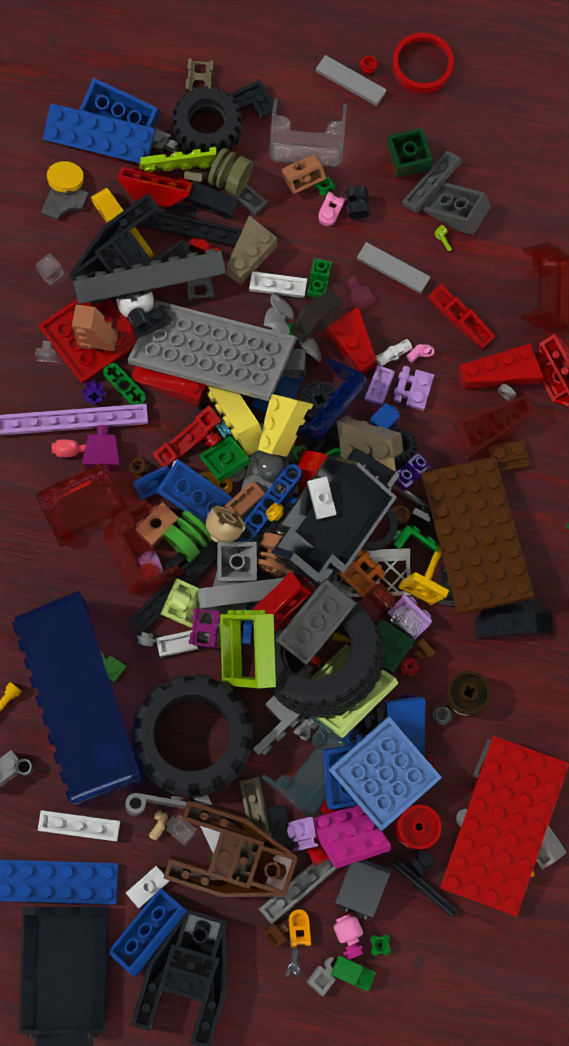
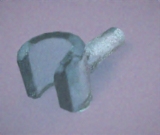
[286,948,300,979]

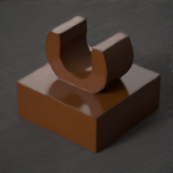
[415,637,439,660]
[263,923,289,949]

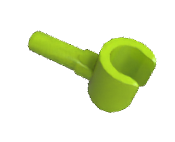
[435,225,452,252]

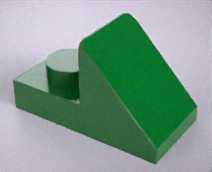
[330,955,376,992]

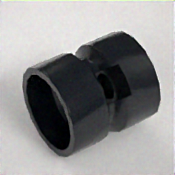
[344,186,371,220]

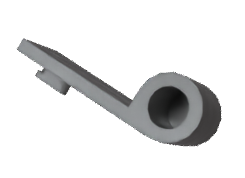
[126,793,187,816]

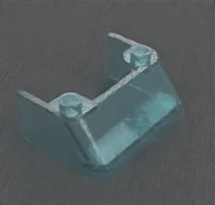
[262,717,347,816]

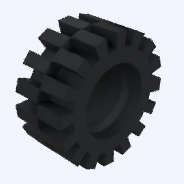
[394,428,418,464]

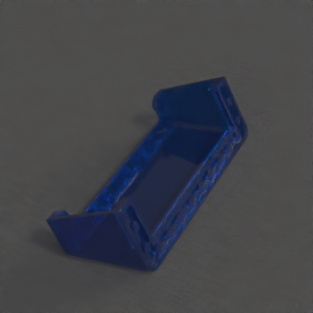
[12,591,145,807]

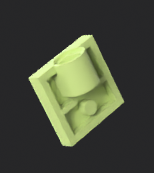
[161,579,206,628]

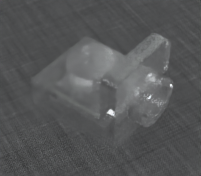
[391,606,426,637]

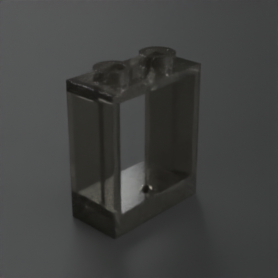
[290,290,343,343]

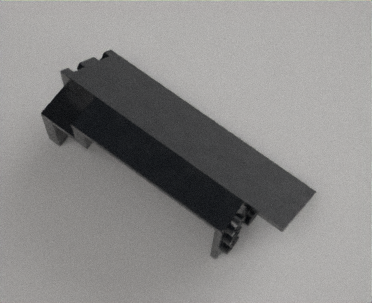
[271,448,400,588]

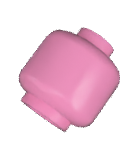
[334,914,363,946]

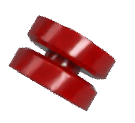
[393,804,442,850]

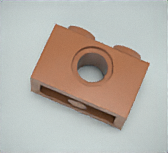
[281,154,326,194]
[135,503,178,549]

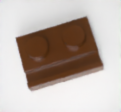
[486,439,530,473]

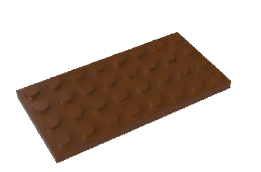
[421,457,534,615]

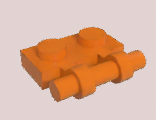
[338,549,386,597]

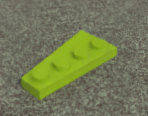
[139,147,217,172]

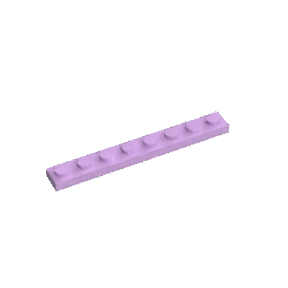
[0,404,148,435]

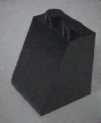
[335,860,392,920]

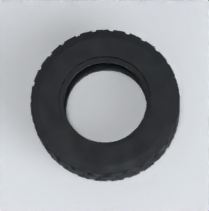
[270,604,385,717]

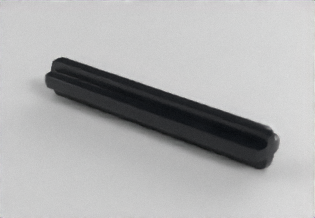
[392,858,458,917]

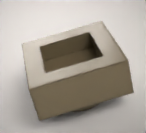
[184,168,208,183]

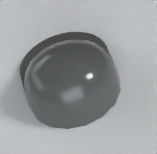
[256,450,286,482]

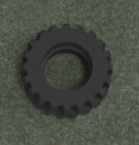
[172,86,242,158]

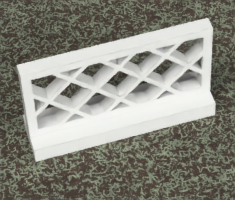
[333,548,411,597]

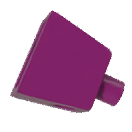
[82,425,120,469]

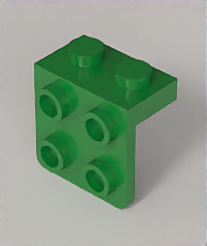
[391,525,438,552]

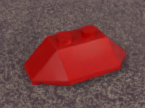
[117,167,193,207]
[537,334,569,406]

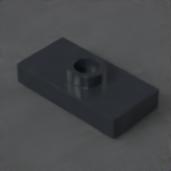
[266,804,292,846]

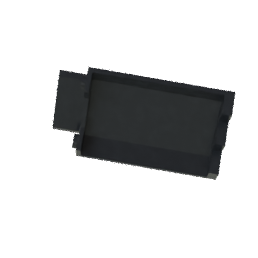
[18,906,108,1046]

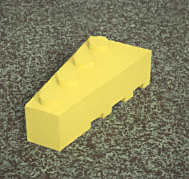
[207,385,262,456]

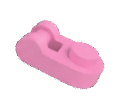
[318,192,345,226]

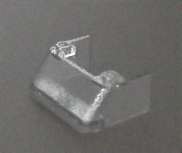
[270,98,347,167]

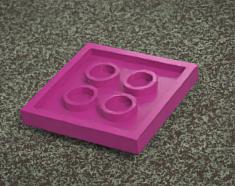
[313,805,391,868]

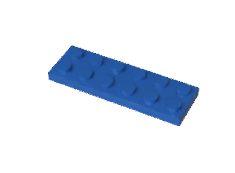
[43,103,156,163]
[0,860,119,905]

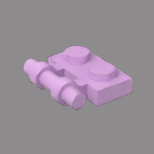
[393,366,434,411]

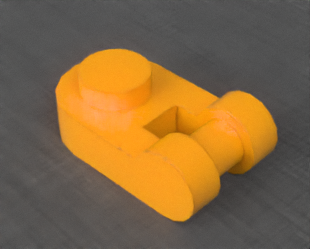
[289,909,311,948]

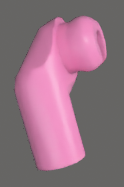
[406,344,435,363]

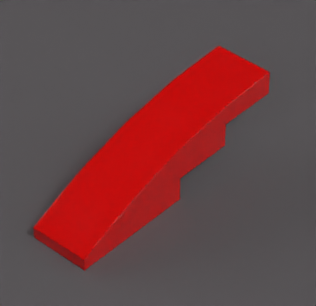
[427,283,496,349]

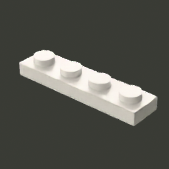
[38,810,121,842]

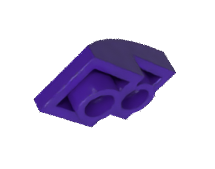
[395,453,431,492]

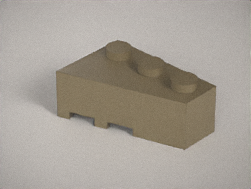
[227,216,277,285]

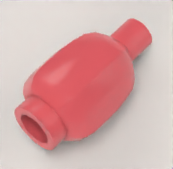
[52,439,86,457]

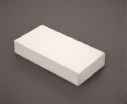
[156,630,198,658]

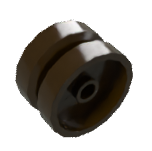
[445,671,491,717]

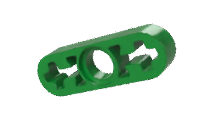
[103,363,146,405]

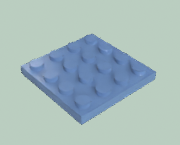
[328,716,442,831]

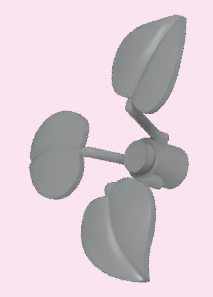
[264,294,321,364]

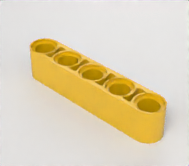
[91,188,155,260]

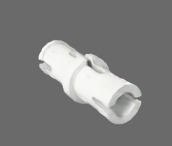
[375,339,412,366]

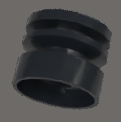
[300,381,340,429]

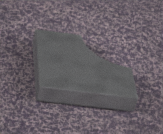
[41,188,89,221]

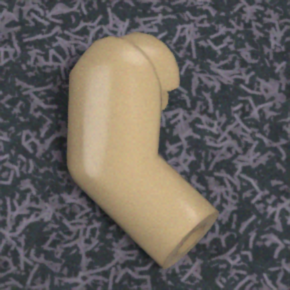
[149,810,168,841]

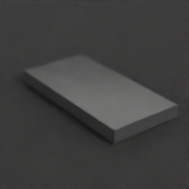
[276,578,357,665]

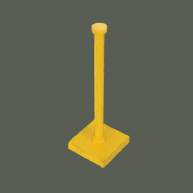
[398,544,449,605]

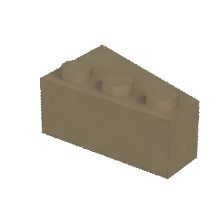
[337,415,403,458]

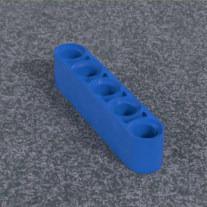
[238,464,301,542]

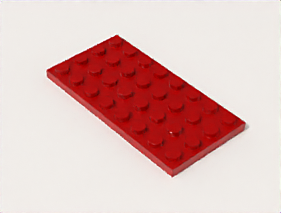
[440,736,569,917]

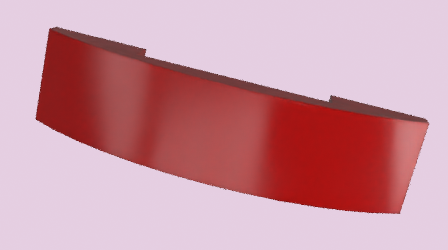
[152,406,221,467]

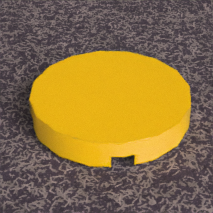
[47,161,83,193]

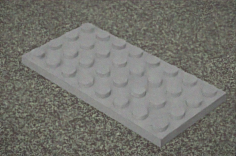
[128,300,296,401]

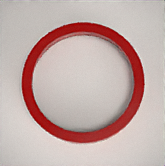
[392,33,454,93]

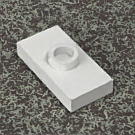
[307,476,336,520]
[126,866,170,908]

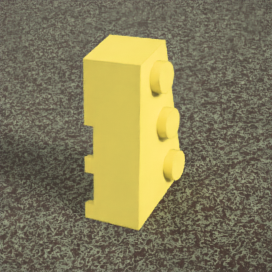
[258,394,313,457]

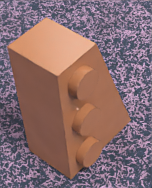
[72,305,119,351]

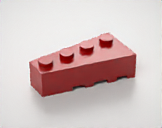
[457,343,543,389]

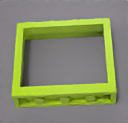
[220,610,276,688]

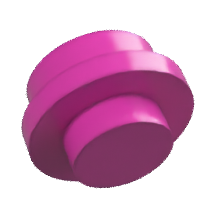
[343,943,363,960]

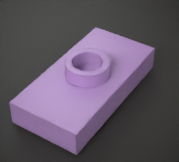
[364,365,395,407]

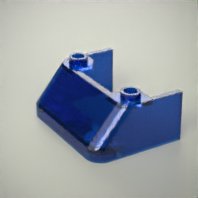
[297,357,367,442]

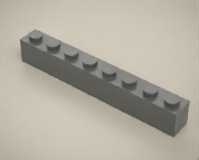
[73,248,226,305]

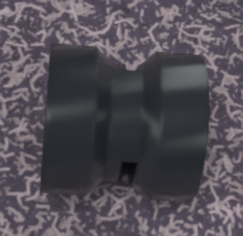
[408,849,436,876]

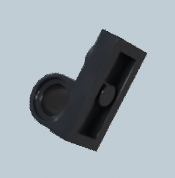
[128,306,171,338]

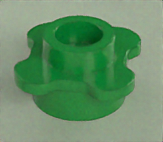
[314,175,335,196]
[370,935,391,956]

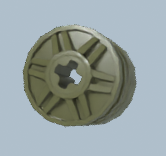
[208,148,253,197]

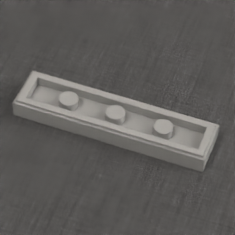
[316,55,386,106]
[357,242,430,294]

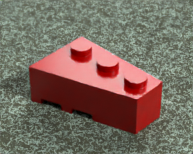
[252,571,316,632]

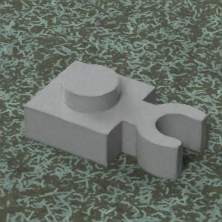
[306,957,336,996]

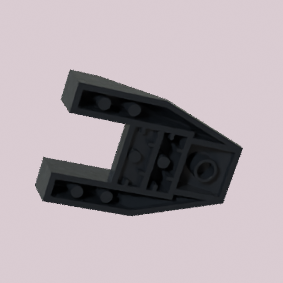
[69,193,192,305]
[130,909,228,1046]

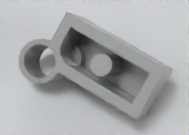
[0,750,34,787]

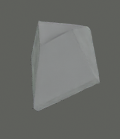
[218,542,257,582]

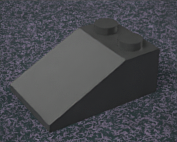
[422,182,491,235]

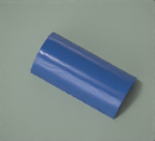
[79,78,160,128]
[108,888,187,977]

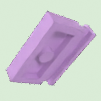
[287,817,318,852]

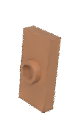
[225,481,266,519]

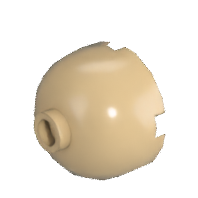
[206,506,246,543]

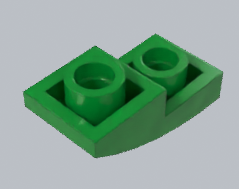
[306,258,332,300]

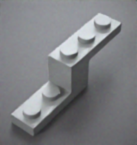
[253,664,313,756]

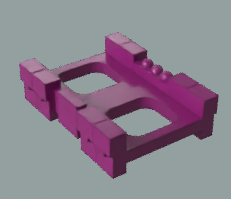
[189,608,221,648]

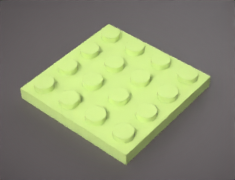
[310,644,398,738]

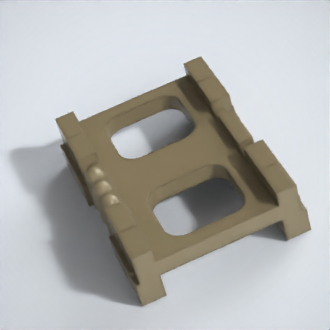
[185,59,214,92]

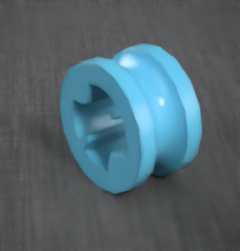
[216,419,232,439]

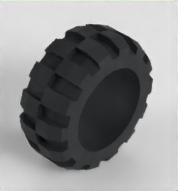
[131,674,253,798]

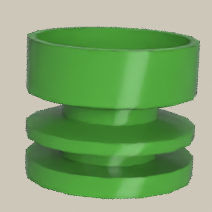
[162,510,212,562]

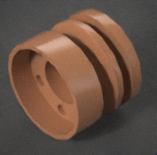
[257,533,291,578]

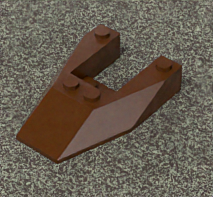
[163,798,298,897]

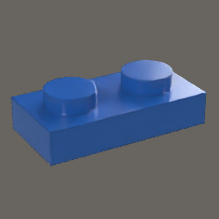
[132,466,169,500]

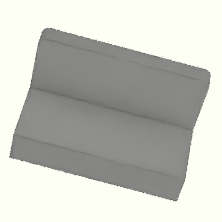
[536,825,566,870]

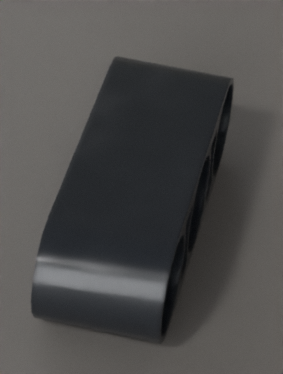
[184,182,240,220]

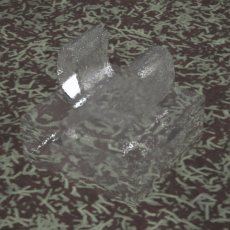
[35,341,57,363]

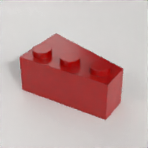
[327,307,376,377]

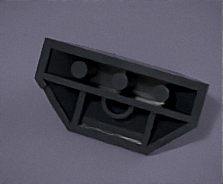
[474,599,553,639]

